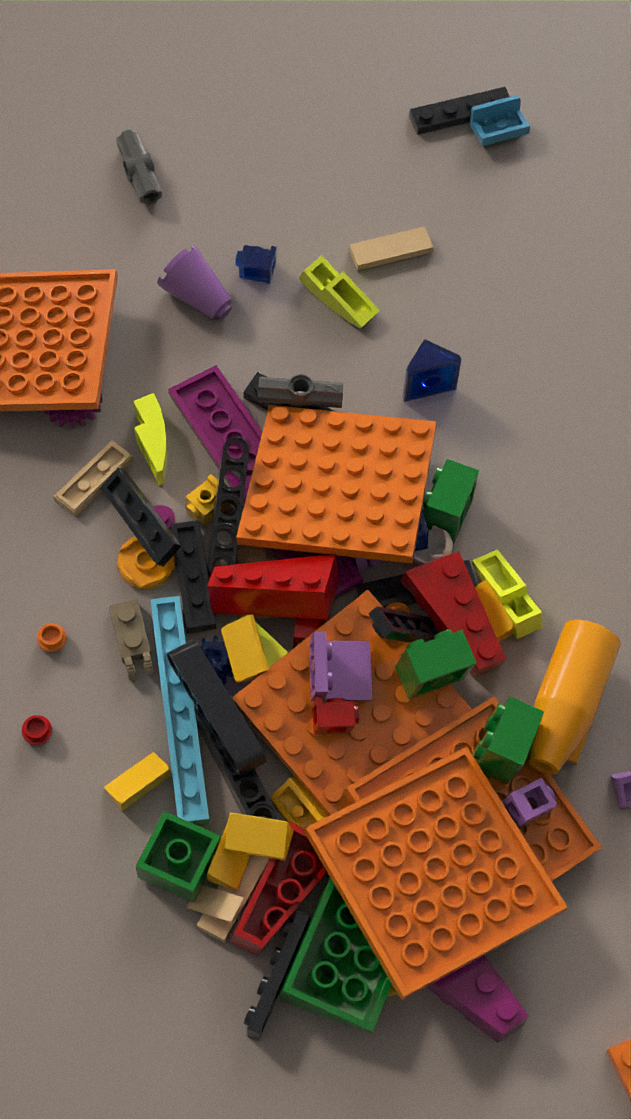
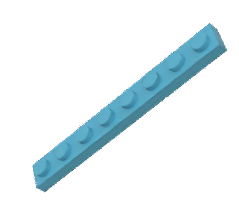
[150,596,210,825]

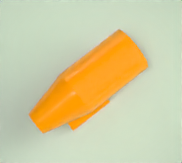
[529,620,621,774]

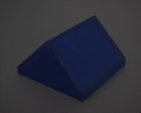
[402,339,462,402]

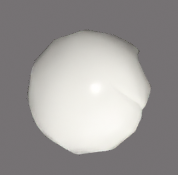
[413,525,453,566]

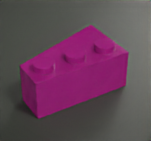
[426,955,529,1043]

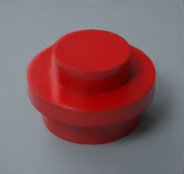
[21,715,52,745]

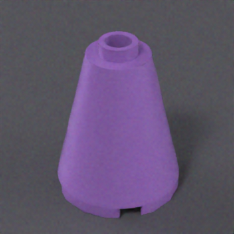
[157,245,232,320]

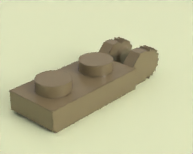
[109,599,154,681]

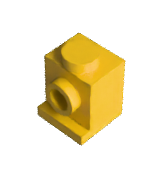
[185,474,231,526]

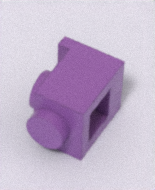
[502,778,557,829]

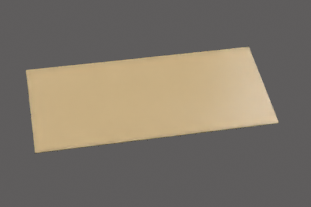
[186,885,244,922]

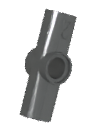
[116,129,162,205]
[258,374,343,409]

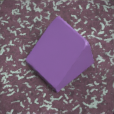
[611,771,631,808]

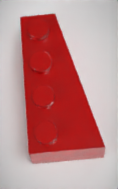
[401,551,506,678]
[207,554,339,620]
[230,822,328,956]

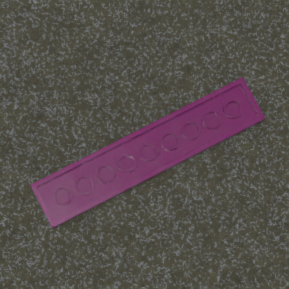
[168,365,363,599]

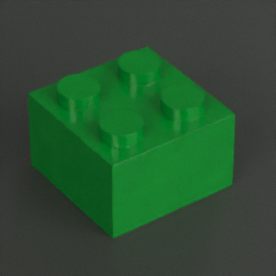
[420,459,479,544]
[395,629,476,699]
[473,696,544,785]
[136,811,221,903]

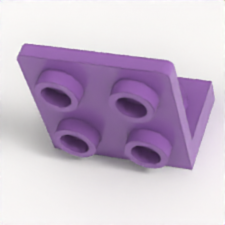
[309,632,372,701]

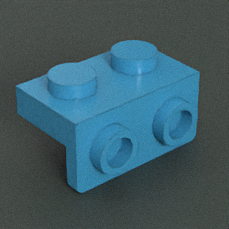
[470,95,530,146]

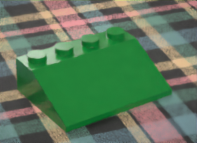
[277,877,392,1033]

